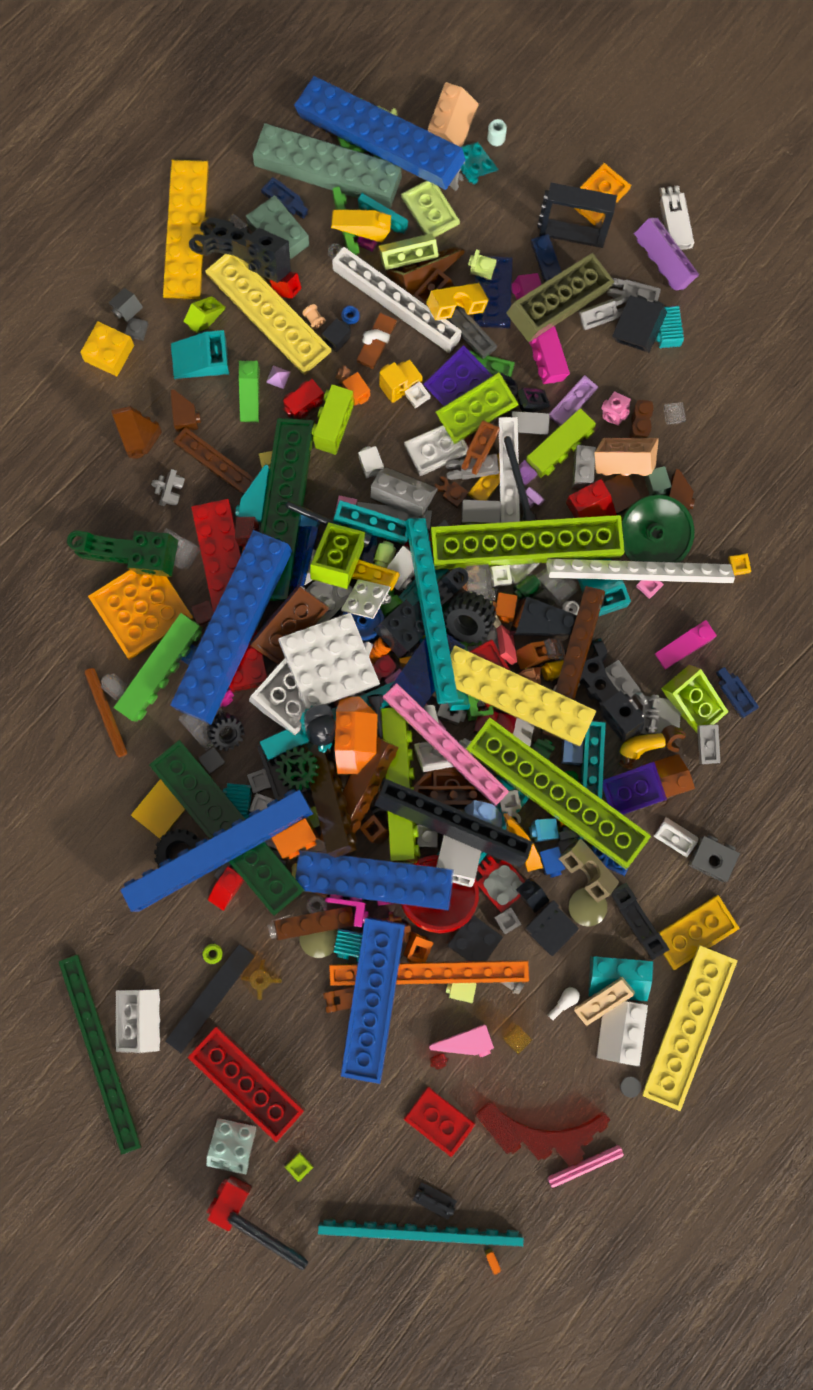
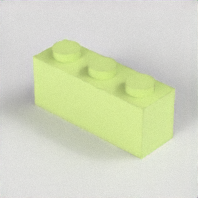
[379,234,439,270]

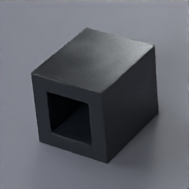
[322,318,351,353]
[516,877,550,913]

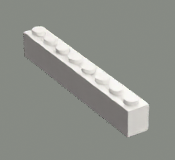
[332,247,461,354]

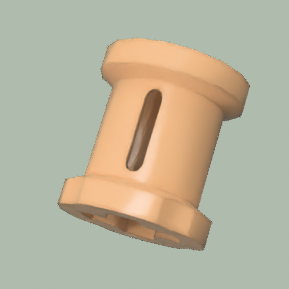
[302,304,325,329]

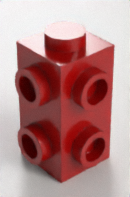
[283,379,324,419]

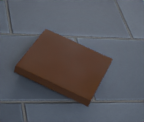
[604,474,641,514]

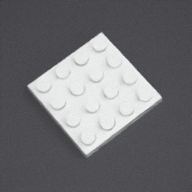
[278,613,380,709]

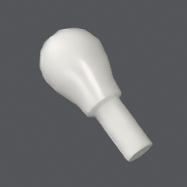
[548,987,580,1020]

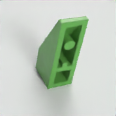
[239,361,260,422]

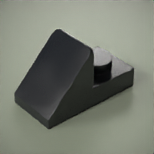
[517,388,550,413]

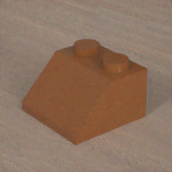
[642,754,695,798]

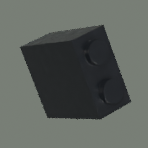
[612,295,667,353]

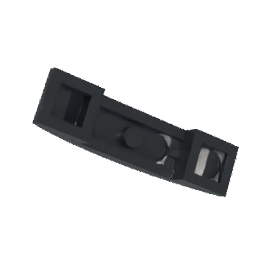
[611,883,670,960]

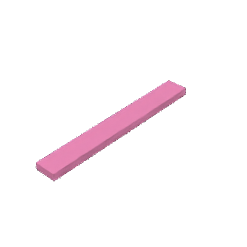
[383,683,509,806]

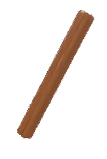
[84,668,127,757]

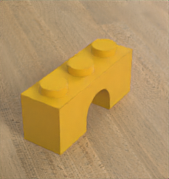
[426,283,489,320]

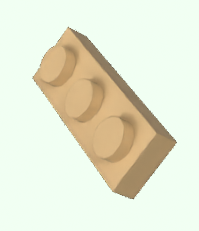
[574,977,634,1026]

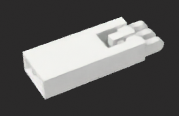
[660,186,694,250]

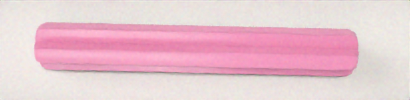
[548,1145,623,1187]

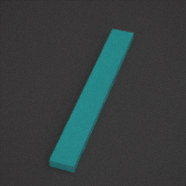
[260,679,406,760]

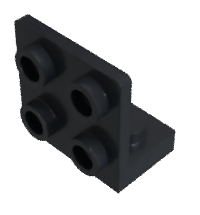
[524,900,579,956]

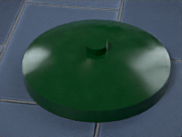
[621,495,695,563]

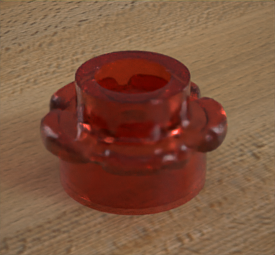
[430,1053,449,1070]

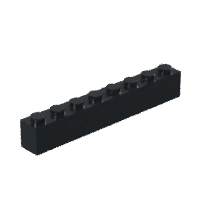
[375,779,533,868]

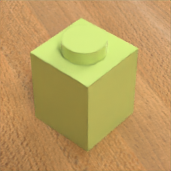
[446,983,477,1003]

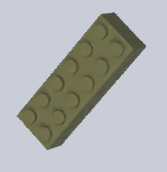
[507,253,614,342]

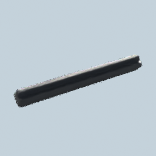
[227,1211,308,1270]

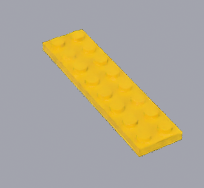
[163,160,208,299]

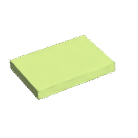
[401,181,460,237]

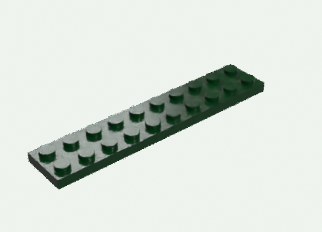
[260,418,315,601]
[149,740,305,916]

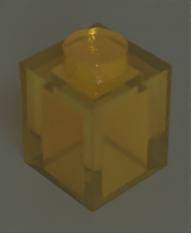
[502,1024,532,1055]

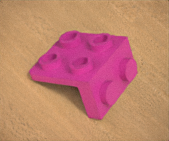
[325,894,369,928]

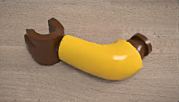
[619,725,686,769]

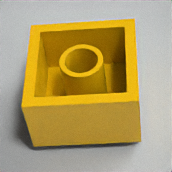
[80,321,134,376]

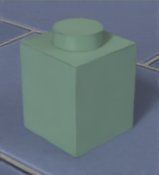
[644,466,671,495]

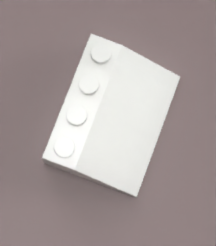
[249,658,306,735]

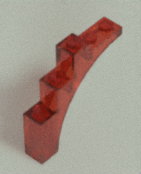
[475,1101,610,1166]

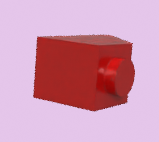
[208,866,244,911]

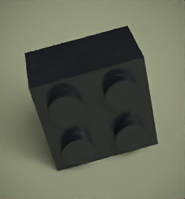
[447,915,503,961]

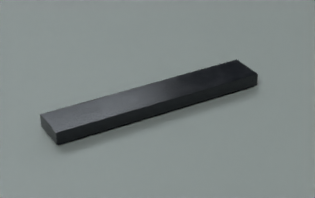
[165,944,255,1054]

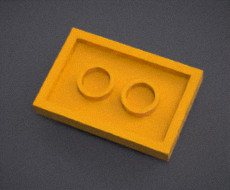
[574,163,631,225]

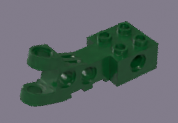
[67,531,179,577]

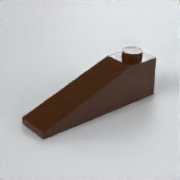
[385,247,465,296]
[111,406,162,459]

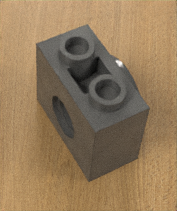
[688,835,740,883]

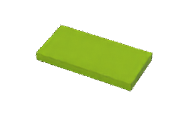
[436,373,519,444]

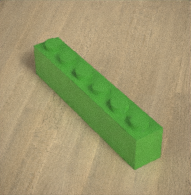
[114,613,203,722]

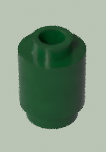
[513,574,541,601]

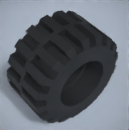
[444,591,496,644]
[154,829,201,868]

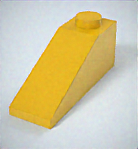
[331,210,391,243]

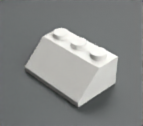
[116,989,160,1053]
[596,1001,648,1066]

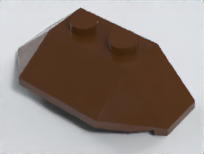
[414,767,492,808]

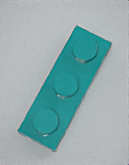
[358,193,408,234]

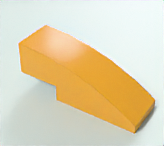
[503,813,543,872]

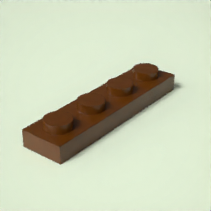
[273,906,354,940]

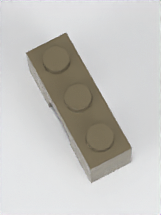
[559,838,619,903]

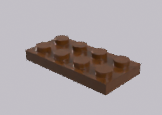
[250,584,329,665]

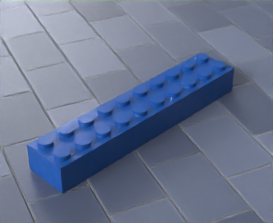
[294,76,466,190]
[170,530,292,725]
[120,789,313,912]

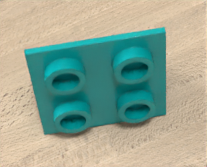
[460,142,498,184]

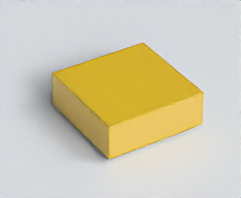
[728,553,751,575]

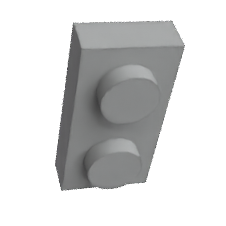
[697,724,720,764]

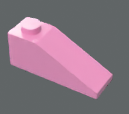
[429,1024,494,1057]

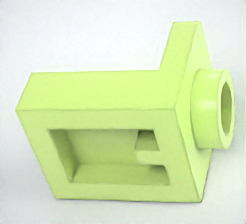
[468,249,497,279]

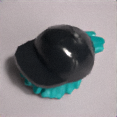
[300,704,336,753]

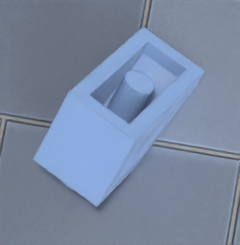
[465,800,502,828]

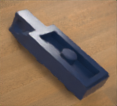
[261,177,308,219]
[716,667,759,718]

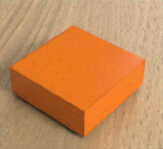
[484,1248,501,1275]

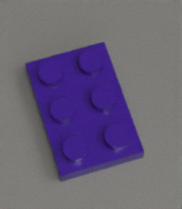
[602,762,667,815]

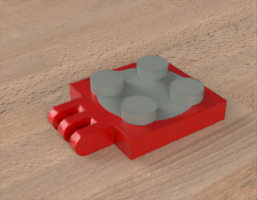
[477,854,525,913]

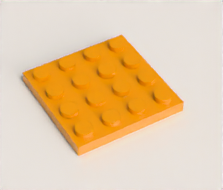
[88,570,194,660]

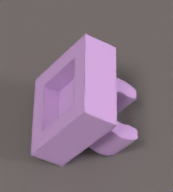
[526,487,545,508]

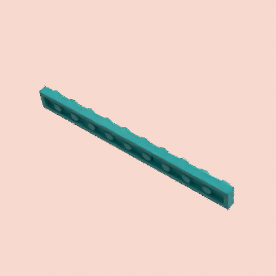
[405,518,458,704]
[318,1219,524,1246]

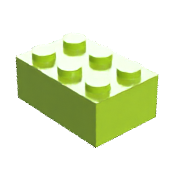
[311,384,354,455]
[310,522,365,589]

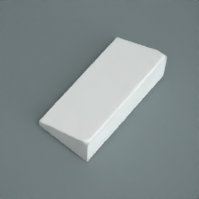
[654,817,698,857]

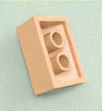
[428,82,478,147]
[595,438,658,476]

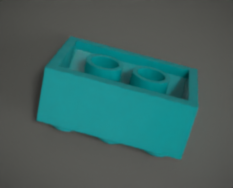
[588,956,653,1001]

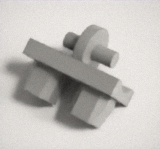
[151,469,185,506]

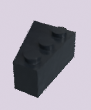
[509,597,577,637]

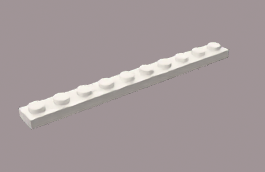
[546,559,735,583]

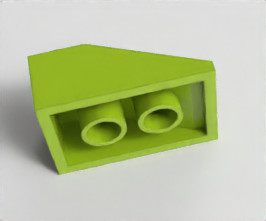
[661,665,728,734]

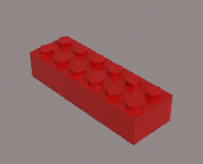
[188,1026,305,1142]

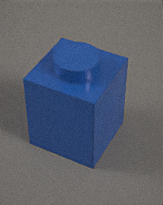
[538,847,565,878]

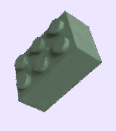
[246,195,309,259]

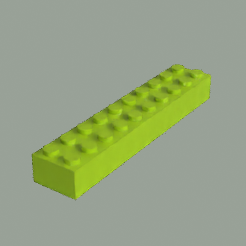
[430,515,625,570]
[466,718,651,869]

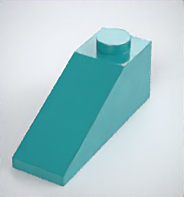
[236,465,269,525]

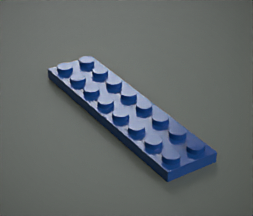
[295,850,454,910]
[341,917,406,1084]

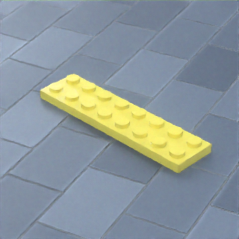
[205,254,331,375]
[450,646,596,747]
[642,945,737,1111]

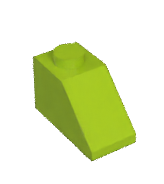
[183,296,225,333]

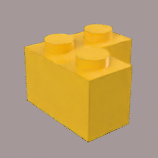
[379,359,423,403]

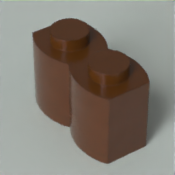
[629,400,653,438]

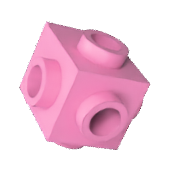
[601,391,631,426]

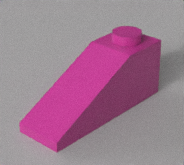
[655,620,717,670]

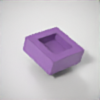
[519,460,538,486]

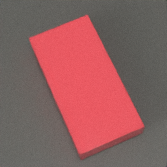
[496,625,517,665]

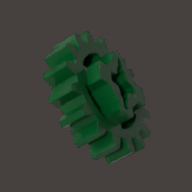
[276,747,319,790]

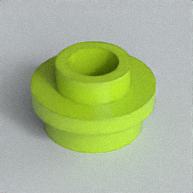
[203,944,223,964]

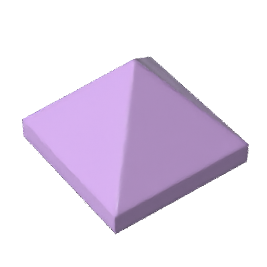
[266,366,290,389]

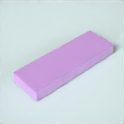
[549,375,598,426]

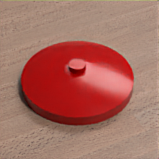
[401,855,479,933]

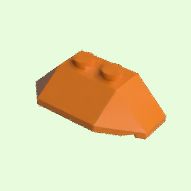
[335,697,378,774]

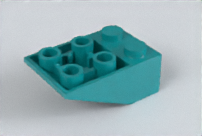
[171,330,229,379]
[577,559,631,617]

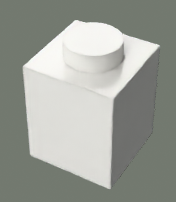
[358,446,384,478]

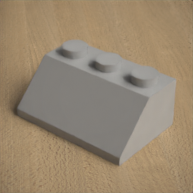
[371,467,437,518]

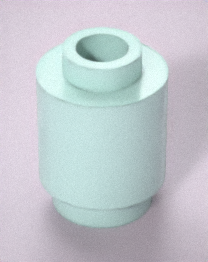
[487,119,507,146]

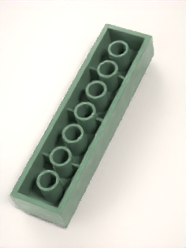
[253,123,402,208]

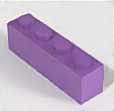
[634,218,699,290]

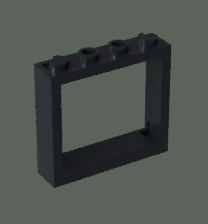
[537,183,617,248]

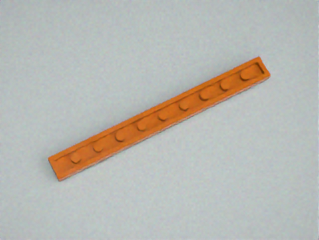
[329,960,529,986]

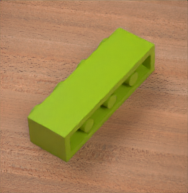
[526,408,596,478]

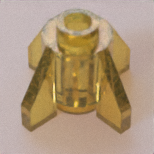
[241,959,282,1000]

